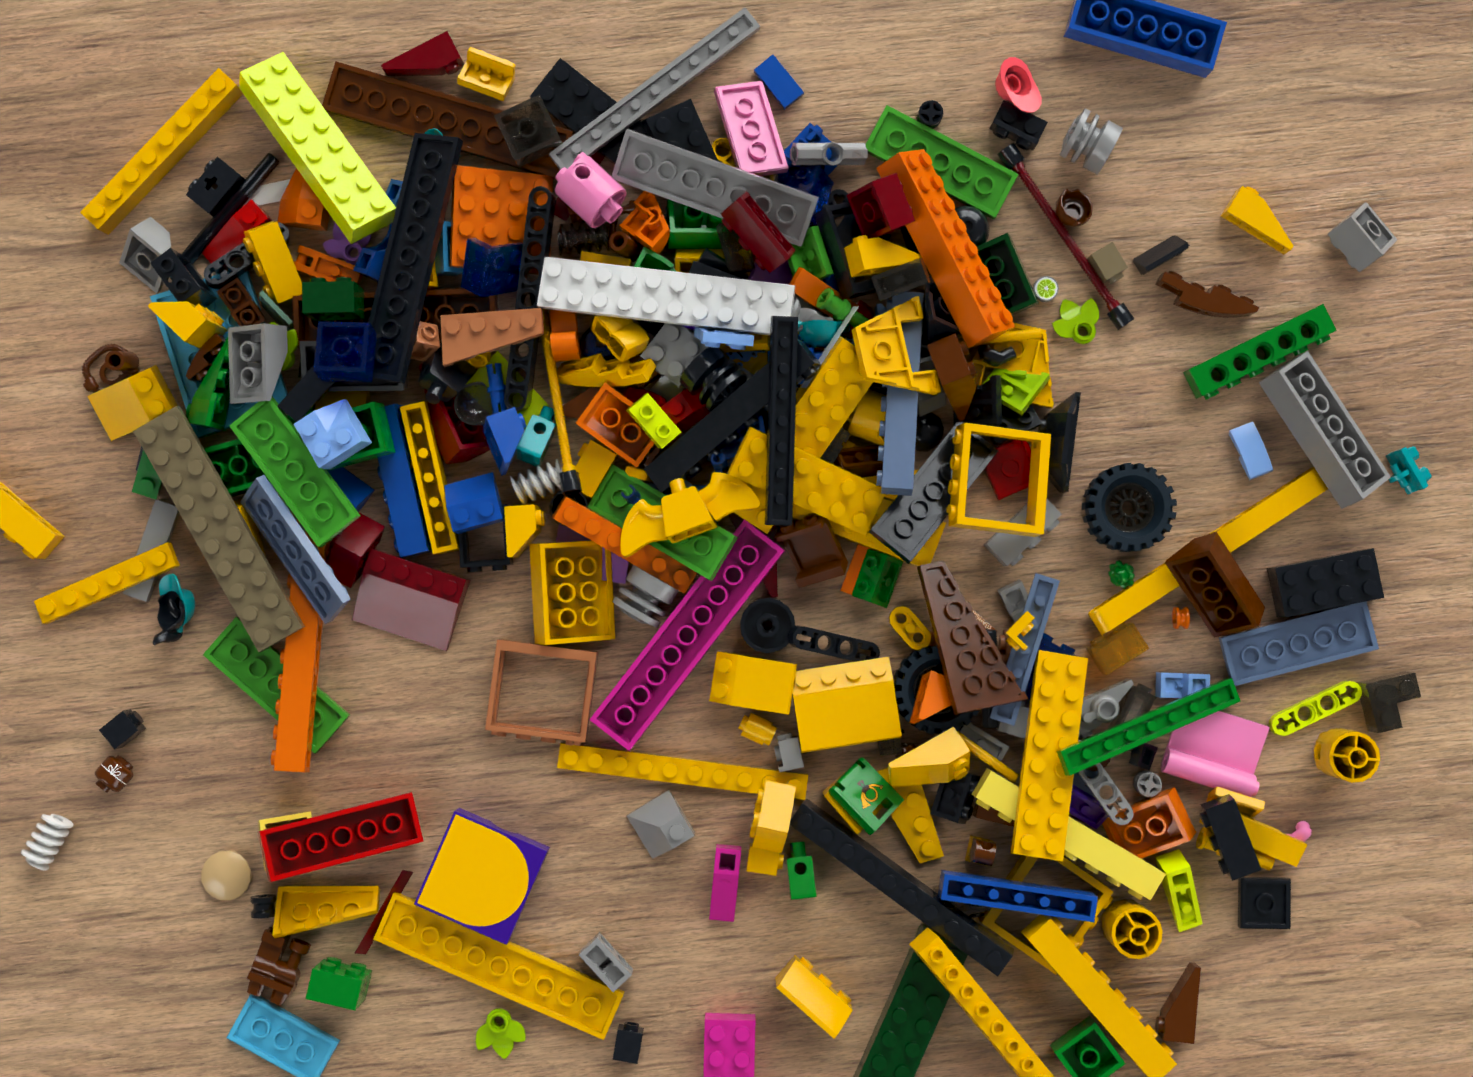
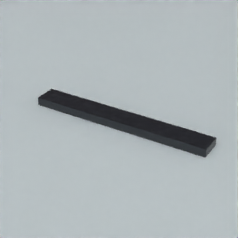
[765,316,798,526]

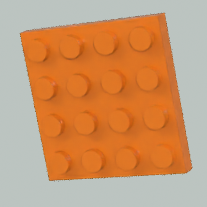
[450,165,553,275]

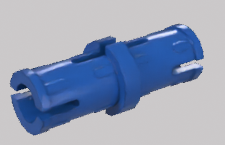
[486,363,507,415]

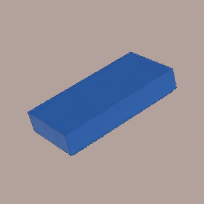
[754,55,804,110]

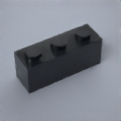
[1200,794,1262,881]

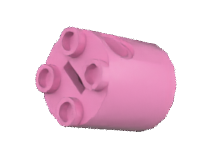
[554,152,627,228]

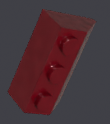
[720,191,796,273]

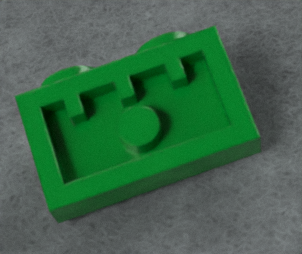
[852,549,903,608]

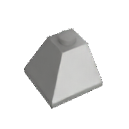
[119,217,171,294]
[627,790,695,859]

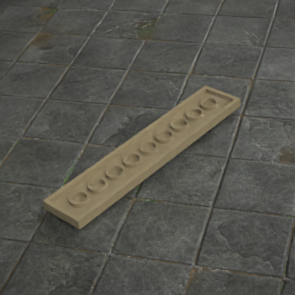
[133,406,305,652]

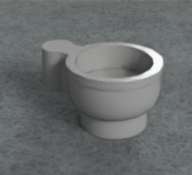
[1081,694,1120,723]

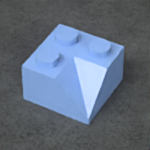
[294,399,372,469]

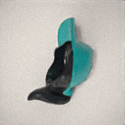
[152,573,195,645]

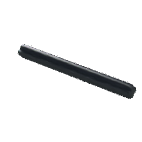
[182,153,279,264]

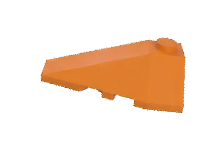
[277,168,329,231]

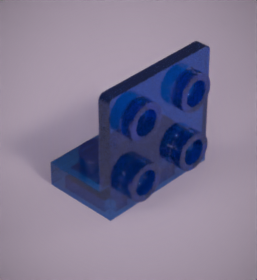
[774,165,834,225]
[461,238,523,297]

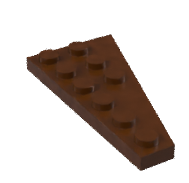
[917,561,1028,715]

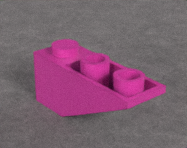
[709,844,741,922]

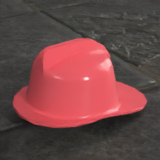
[995,57,1042,113]

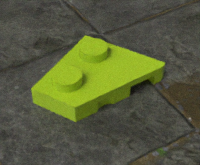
[983,368,1050,415]

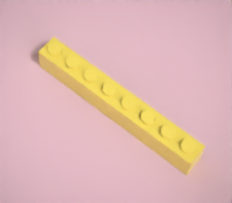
[972,768,1166,901]

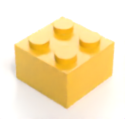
[749,780,796,853]

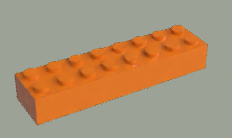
[876,149,1015,348]

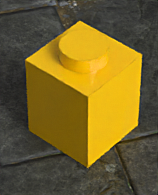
[746,843,784,876]

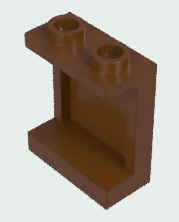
[775,513,848,588]

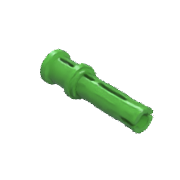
[816,288,869,328]

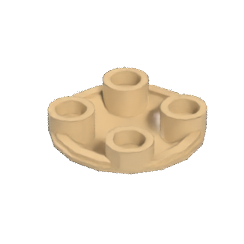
[201,850,253,900]

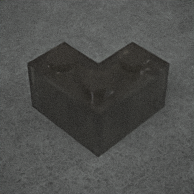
[1356,671,1421,733]

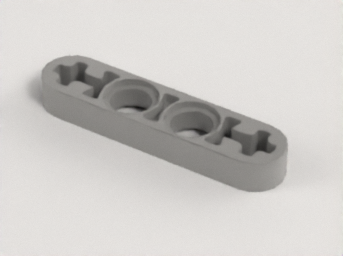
[1077,739,1133,825]

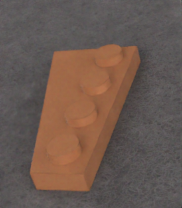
[440,308,544,367]

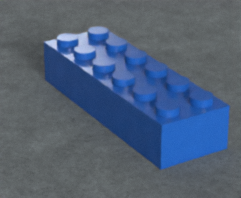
[1063,0,1227,78]

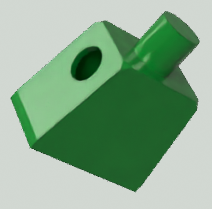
[786,842,817,900]

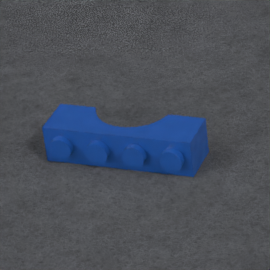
[353,179,403,282]

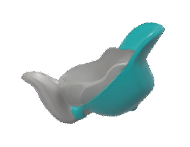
[791,295,850,348]

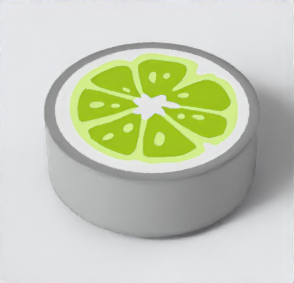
[1033,276,1059,302]

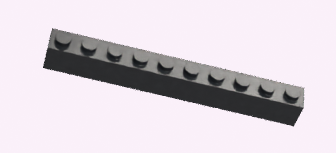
[790,799,1014,977]

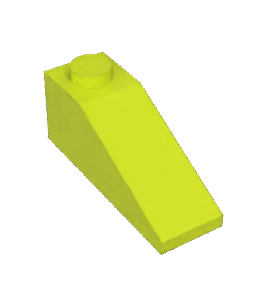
[1155,849,1203,932]

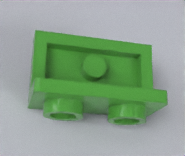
[788,226,834,280]

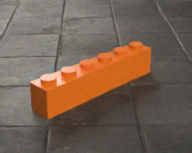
[552,495,697,594]

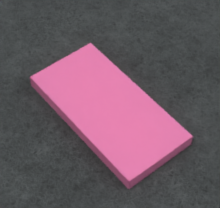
[714,81,789,176]

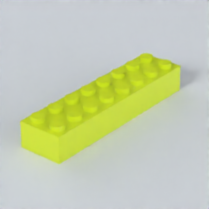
[239,52,396,244]

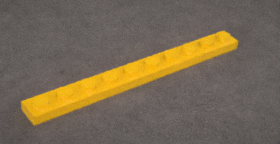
[557,742,808,800]

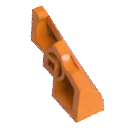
[619,191,670,254]

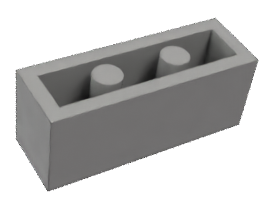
[984,499,1062,566]

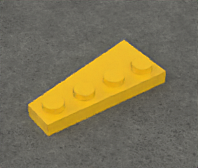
[877,767,944,864]

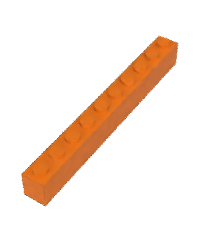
[271,519,330,773]

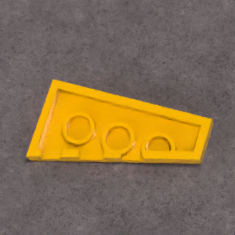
[272,886,380,938]

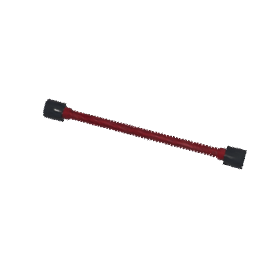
[997,143,1135,330]

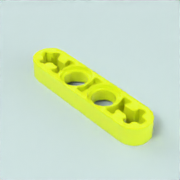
[1268,681,1362,736]

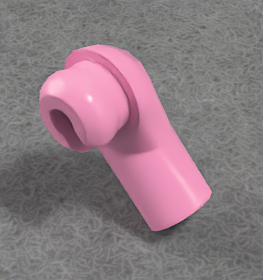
[1287,821,1312,842]

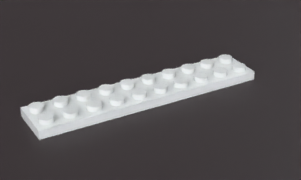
[537,257,795,336]

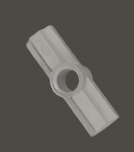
[790,142,868,166]

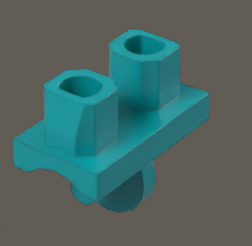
[1386,446,1432,495]

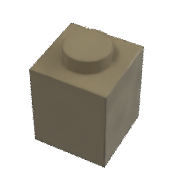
[1087,242,1128,284]

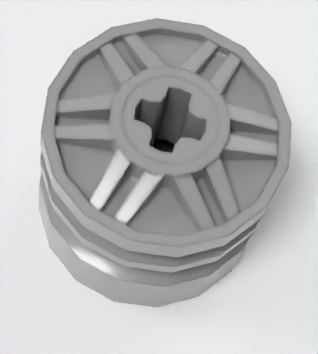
[1060,108,1123,175]
[612,565,679,628]

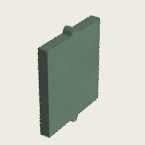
[259,290,294,331]

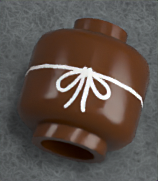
[95,755,133,793]

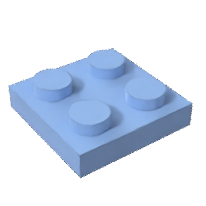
[694,327,754,350]

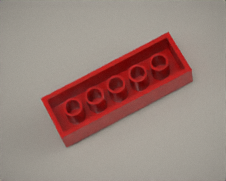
[257,792,424,882]

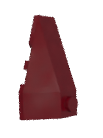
[419,364,490,465]

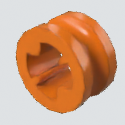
[1172,607,1190,629]

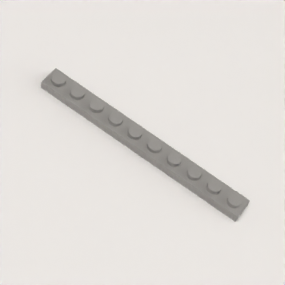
[549,8,760,170]

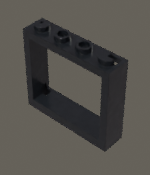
[814,198,927,300]

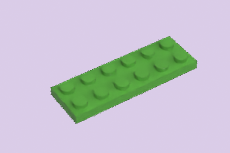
[866,105,1018,219]
[229,396,360,547]
[588,464,738,581]
[203,617,350,754]

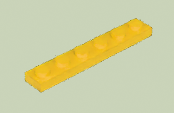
[34,542,180,624]

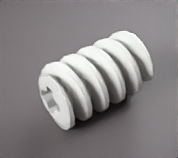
[510,459,562,504]
[21,814,73,871]

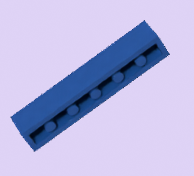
[377,404,432,557]
[938,870,1098,922]

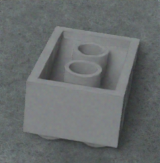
[228,323,288,404]

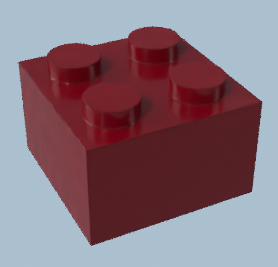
[846,173,915,238]

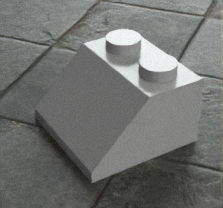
[1328,202,1397,272]

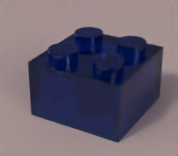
[313,321,377,382]

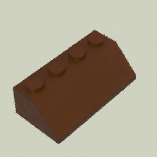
[1165,532,1265,638]

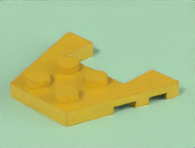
[851,296,941,395]
[972,322,1054,409]

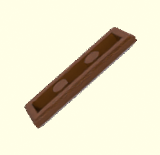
[832,445,883,478]

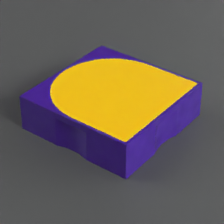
[414,808,550,945]

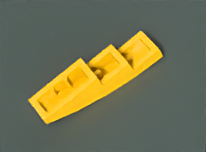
[557,353,656,387]
[1199,800,1307,867]

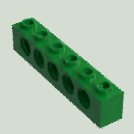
[1183,304,1337,400]

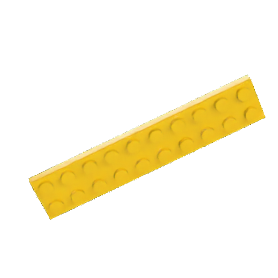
[373,893,625,1040]

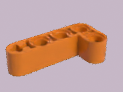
[550,310,581,362]

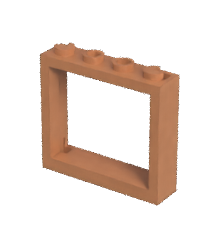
[485,639,599,746]

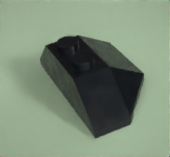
[1038,392,1081,493]

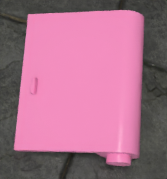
[1161,711,1270,797]

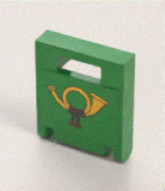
[829,757,904,835]

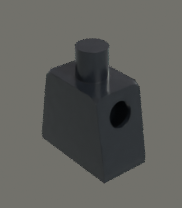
[418,342,478,404]

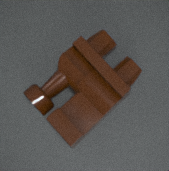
[247,927,311,1006]

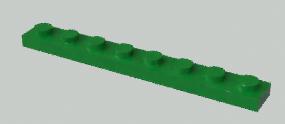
[1056,678,1241,776]

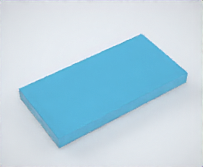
[226,994,340,1077]

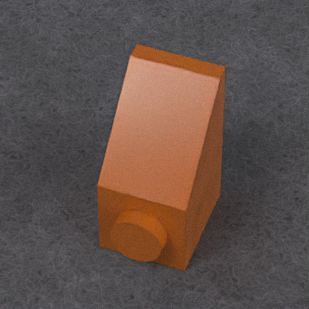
[910,671,952,724]

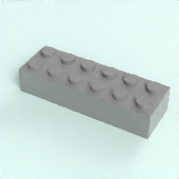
[1259,351,1391,509]

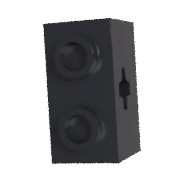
[186,156,245,216]

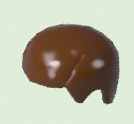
[1055,189,1093,227]

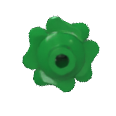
[1108,560,1135,589]

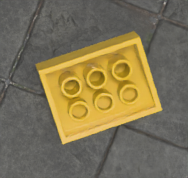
[529,541,615,645]
[792,657,902,753]

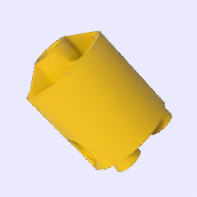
[847,389,886,446]
[1313,728,1380,783]
[1101,899,1163,959]

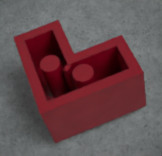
[325,512,385,588]

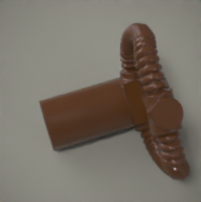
[608,200,644,262]
[82,344,139,393]

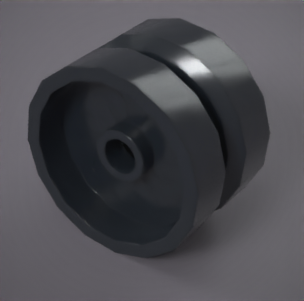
[740,598,795,653]

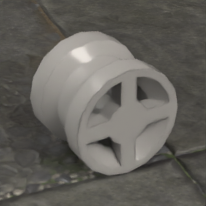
[1133,770,1162,797]

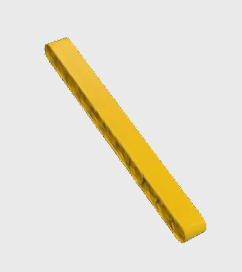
[1088,467,1328,635]

